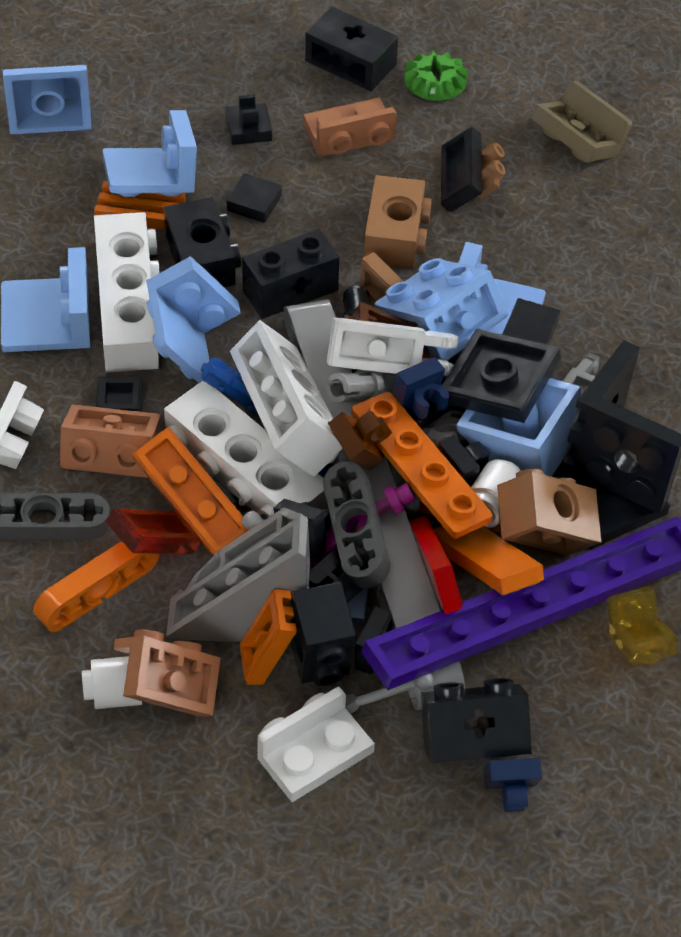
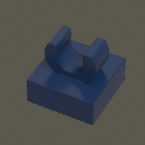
[392,357,449,419]
[484,758,542,812]

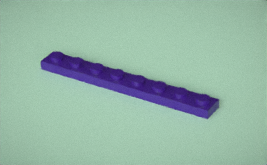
[362,516,681,691]

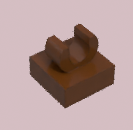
[328,411,392,470]

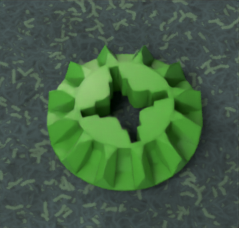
[404,50,468,101]

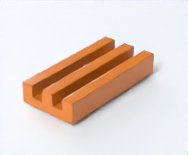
[94,181,186,230]
[239,589,297,685]

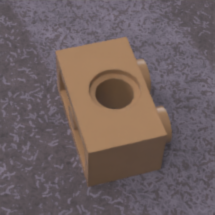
[364,175,432,269]
[497,469,602,555]

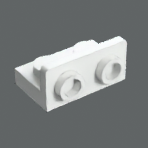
[257,687,375,802]

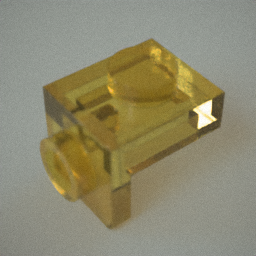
[607,586,678,666]

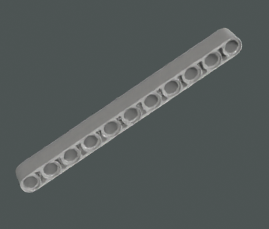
[284,299,465,710]

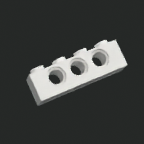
[94,212,159,373]
[230,320,343,477]
[164,381,328,520]

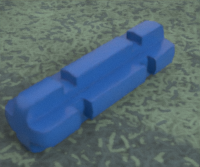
[201,358,259,416]

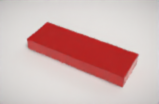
[409,516,463,614]

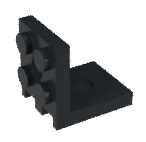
[560,340,681,514]

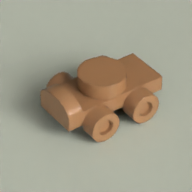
[477,143,506,200]

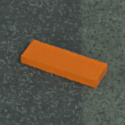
[132,426,248,556]
[433,526,544,595]

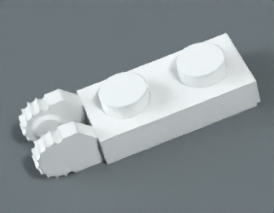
[326,317,458,376]

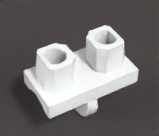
[0,381,44,469]

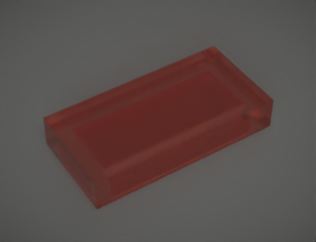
[105,509,201,554]

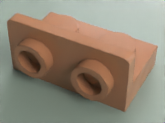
[303,97,397,157]
[60,404,161,478]
[114,630,220,717]

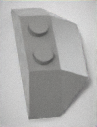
[166,507,310,642]

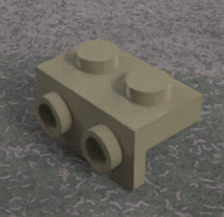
[531,81,632,163]

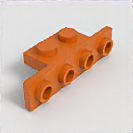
[351,392,493,539]

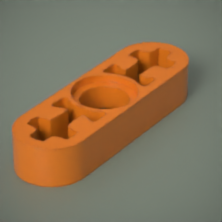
[33,533,159,632]

